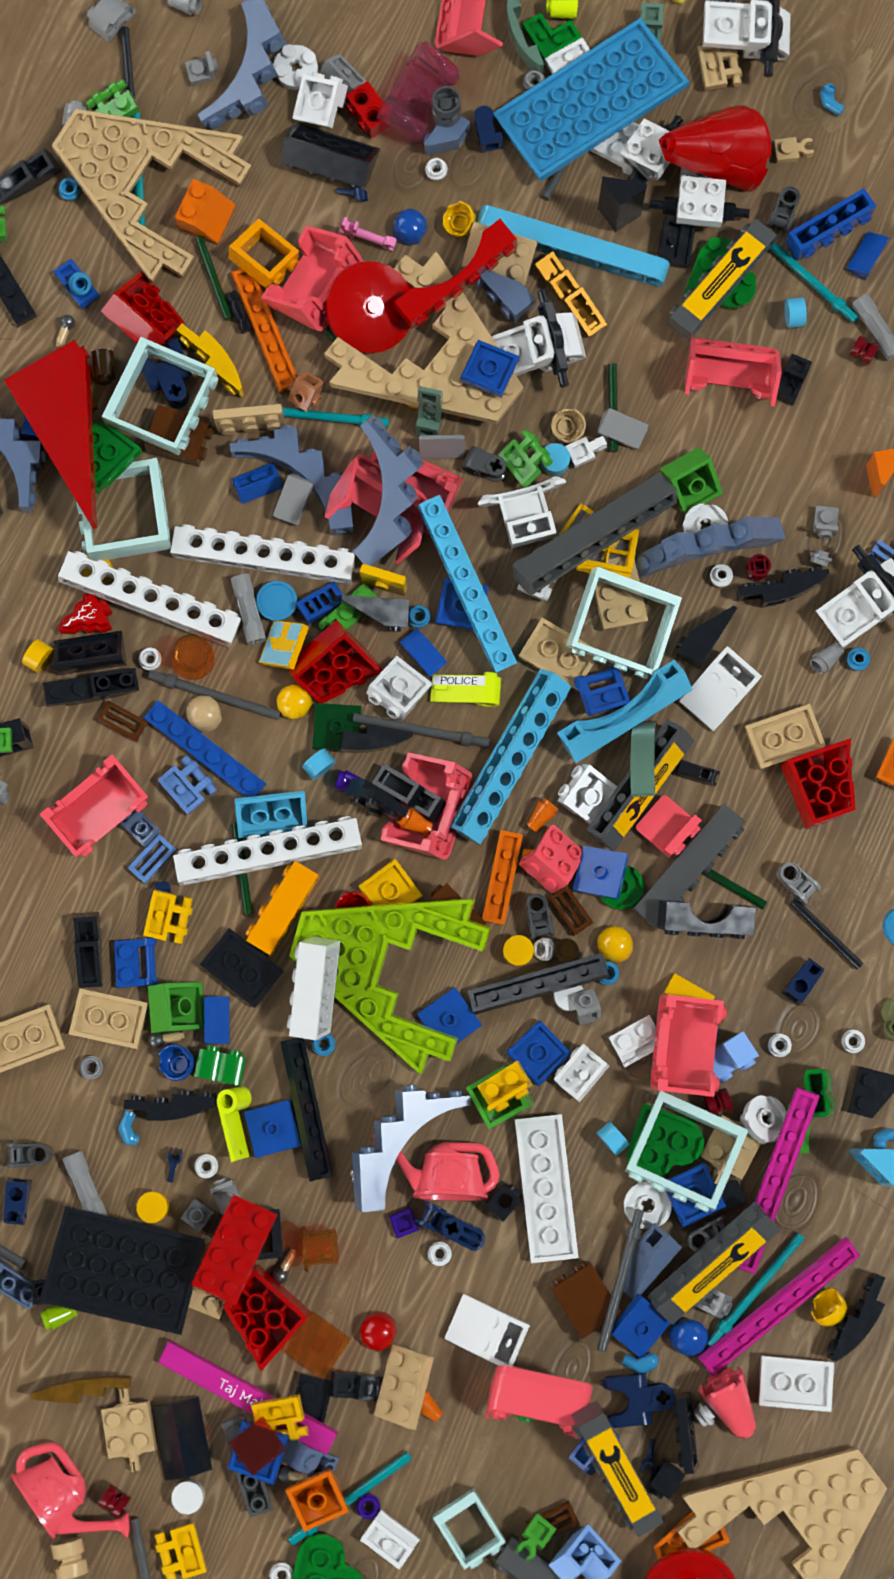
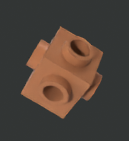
[287,371,325,411]

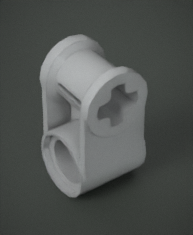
[776,862,821,905]

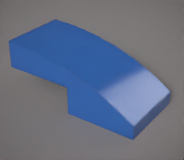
[53,259,100,310]
[399,628,448,677]

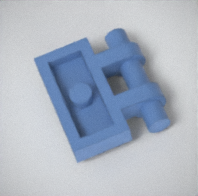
[157,755,218,815]

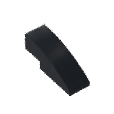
[0,149,62,205]
[338,725,413,753]
[372,764,446,822]
[73,912,103,988]

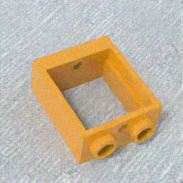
[228,218,299,289]

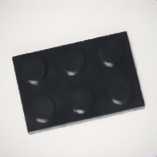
[200,928,284,1008]
[673,1392,699,1474]

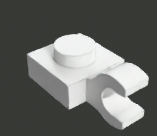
[566,436,607,468]

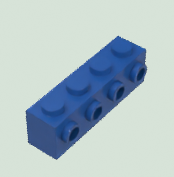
[785,188,876,261]

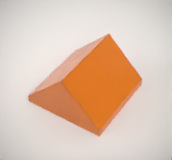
[866,449,894,498]
[285,1469,349,1532]

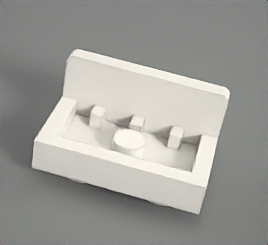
[554,1044,609,1103]

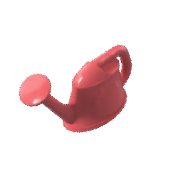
[372,1134,500,1201]
[10,1442,130,1539]

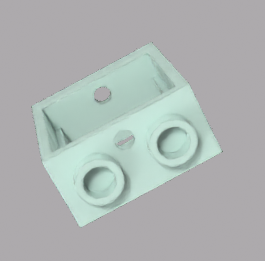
[433,1488,505,1570]

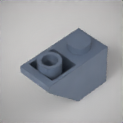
[423,116,470,155]
[282,1439,340,1476]

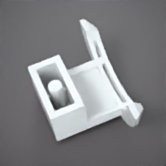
[478,476,566,549]

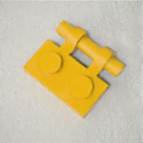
[143,889,193,944]
[251,1394,308,1441]
[155,1522,207,1579]

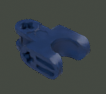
[142,337,193,409]
[415,1200,485,1251]
[601,1373,675,1428]

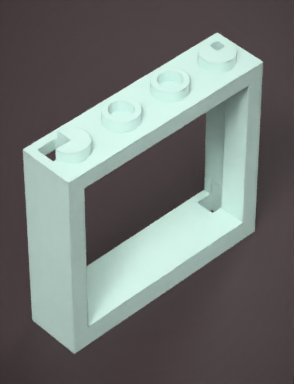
[102,337,218,455]
[76,458,172,561]
[566,567,682,679]
[625,1091,748,1213]

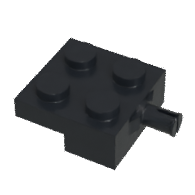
[345,778,409,819]

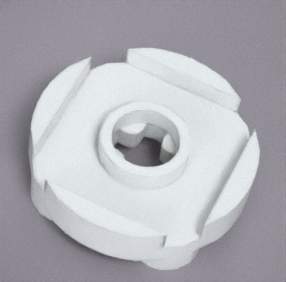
[274,44,318,90]
[682,504,728,533]
[740,1095,787,1144]
[624,1181,672,1230]

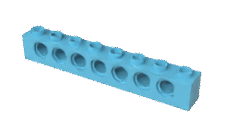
[417,495,517,673]
[450,669,571,845]

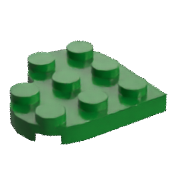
[684,237,756,311]
[93,419,142,494]
[626,1103,704,1177]
[293,1533,363,1579]

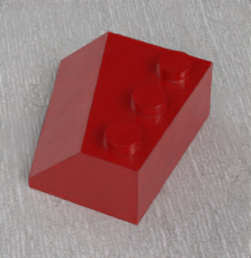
[101,271,185,357]
[288,620,383,703]
[781,738,856,830]
[222,1264,311,1372]

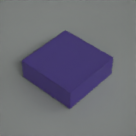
[389,1208,419,1239]

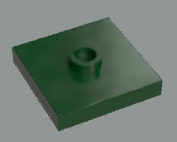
[312,703,362,751]

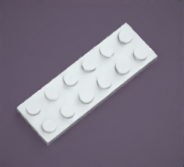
[515,1114,578,1263]

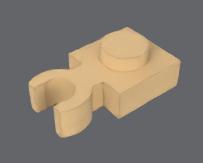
[773,137,814,164]

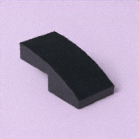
[776,353,812,406]
[329,1371,383,1401]

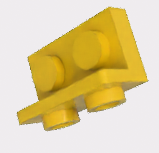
[477,1061,533,1113]

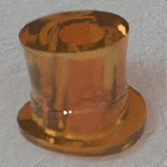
[172,634,215,680]
[298,1226,338,1272]

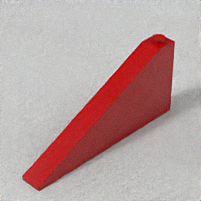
[4,340,97,530]

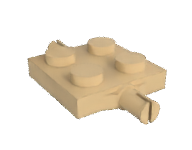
[699,1115,761,1185]
[101,1388,157,1472]

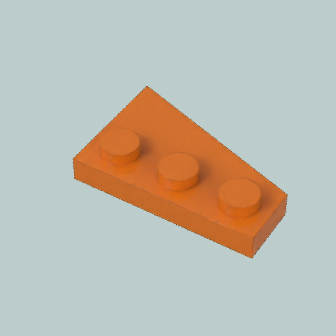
[653,1511,730,1560]

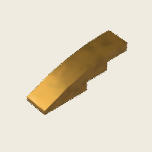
[533,251,607,337]
[30,1376,132,1404]

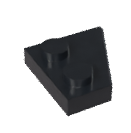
[848,1066,894,1118]

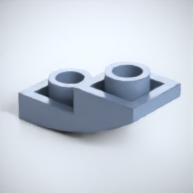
[120,810,162,848]

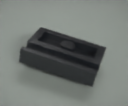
[657,216,696,269]
[295,1373,330,1423]

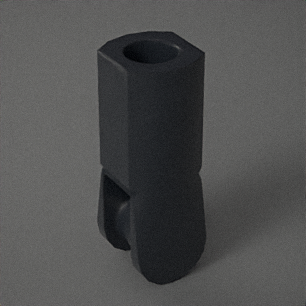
[676,759,720,786]

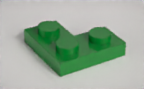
[522,13,582,61]

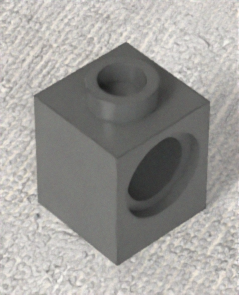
[181,1198,217,1232]

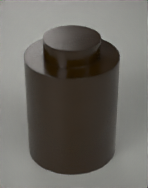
[91,349,115,385]
[554,938,579,964]

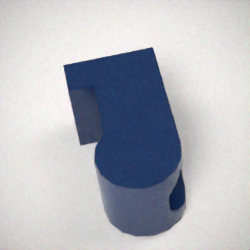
[474,105,503,153]
[781,958,824,1005]
[4,1178,32,1225]

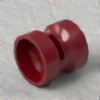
[849,335,879,365]
[745,554,771,582]
[703,1088,733,1116]
[97,1484,131,1518]

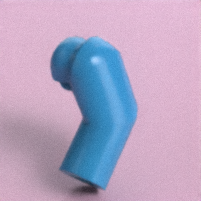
[820,83,845,116]
[118,1110,139,1146]
[873,1128,894,1149]
[622,1353,659,1374]

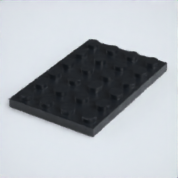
[39,1206,205,1335]

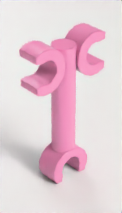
[338,217,397,252]

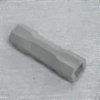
[851,294,894,361]
[231,574,266,645]
[62,1151,108,1216]

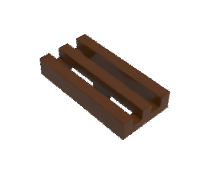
[97,700,148,743]
[547,885,594,936]
[525,1501,580,1538]

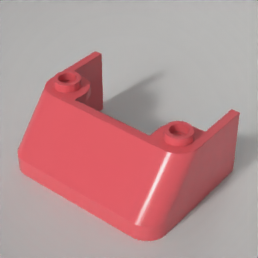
[435,0,503,56]
[685,338,782,407]
[324,454,428,564]
[484,1365,593,1439]

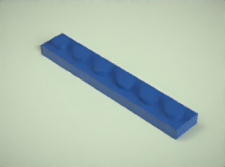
[144,700,267,797]

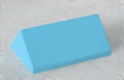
[234,791,307,838]
[848,1148,894,1187]

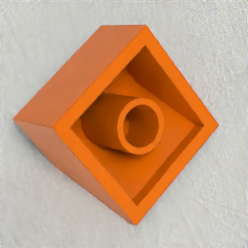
[175,179,236,245]

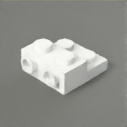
[292,72,348,128]
[366,656,433,721]
[557,764,617,825]

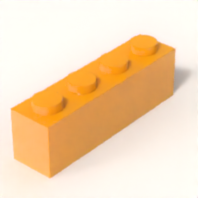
[245,861,320,957]

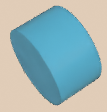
[784,297,807,328]
[540,443,570,477]
[302,748,336,781]
[596,1121,630,1156]

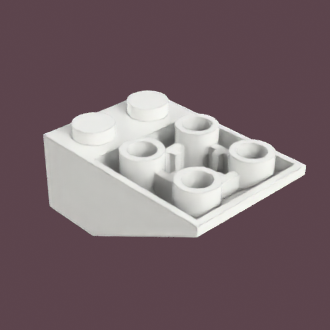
[679,646,762,732]
[444,1294,530,1367]

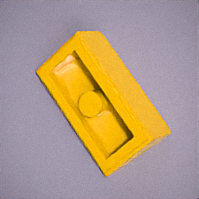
[663,973,715,1000]

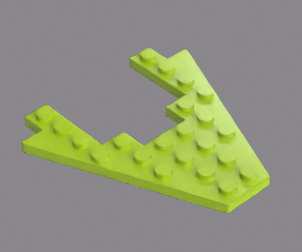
[289,898,491,1074]

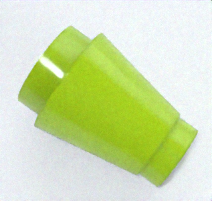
[40,1306,78,1331]

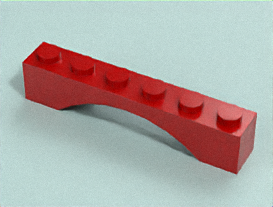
[394,219,517,329]

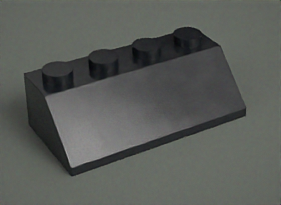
[280,123,380,188]

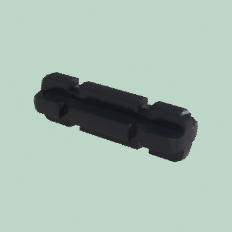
[226,290,252,334]

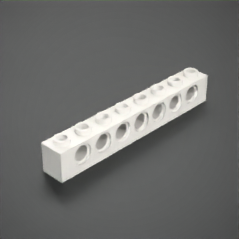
[170,524,356,585]
[58,551,241,648]
[173,816,362,886]

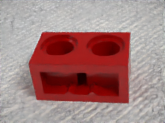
[345,81,393,139]

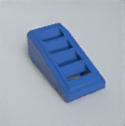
[296,581,343,625]

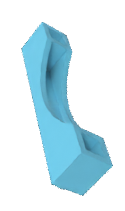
[558,660,693,763]

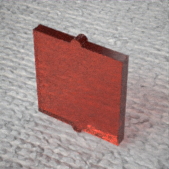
[229,1416,287,1476]

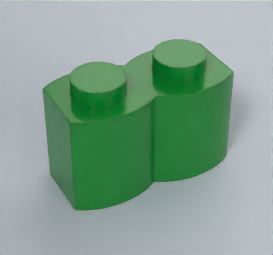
[194,1045,247,1086]
[804,1068,835,1118]

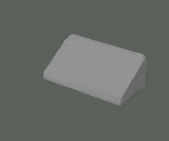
[321,54,366,98]
[597,408,649,450]
[419,435,464,459]
[273,474,314,525]

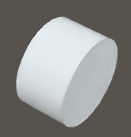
[554,985,584,1012]
[172,1479,205,1514]

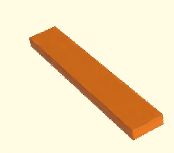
[231,269,297,394]

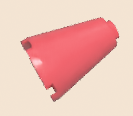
[698,1367,756,1439]

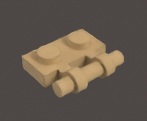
[697,45,742,91]

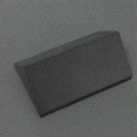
[598,176,647,233]
[53,631,127,676]
[151,1396,213,1480]

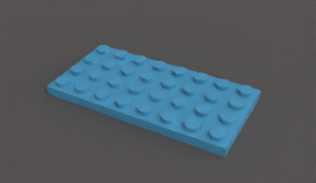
[494,18,690,182]

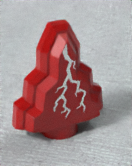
[57,592,113,634]

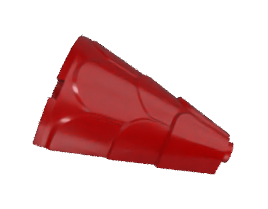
[658,105,771,191]

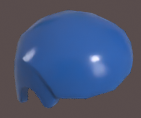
[393,209,427,246]
[158,1044,194,1081]
[669,1318,708,1356]

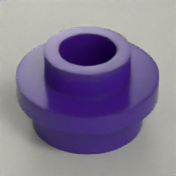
[356,1494,380,1519]

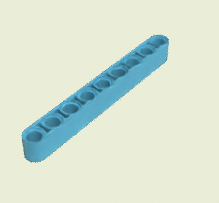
[476,205,670,286]

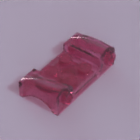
[376,41,460,144]

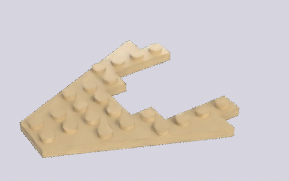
[52,109,251,283]
[324,252,524,425]
[676,1448,887,1579]

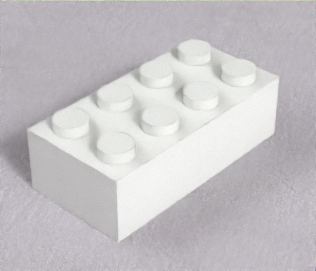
[287,937,340,1040]

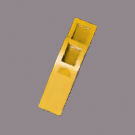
[176,324,244,398]

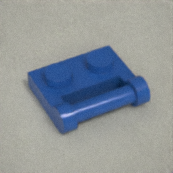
[574,666,630,717]
[114,938,159,988]

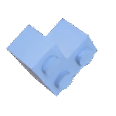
[713,1031,759,1083]
[549,1524,621,1579]

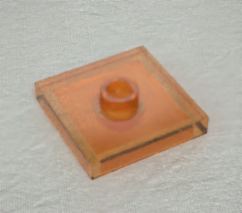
[284,1311,351,1380]

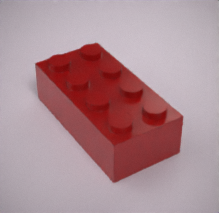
[190,1194,277,1305]

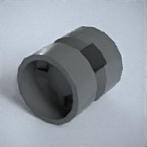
[432,86,461,127]

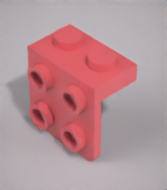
[636,795,702,858]
[519,825,582,894]

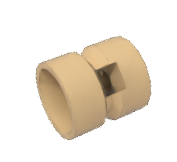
[51,1537,89,1579]

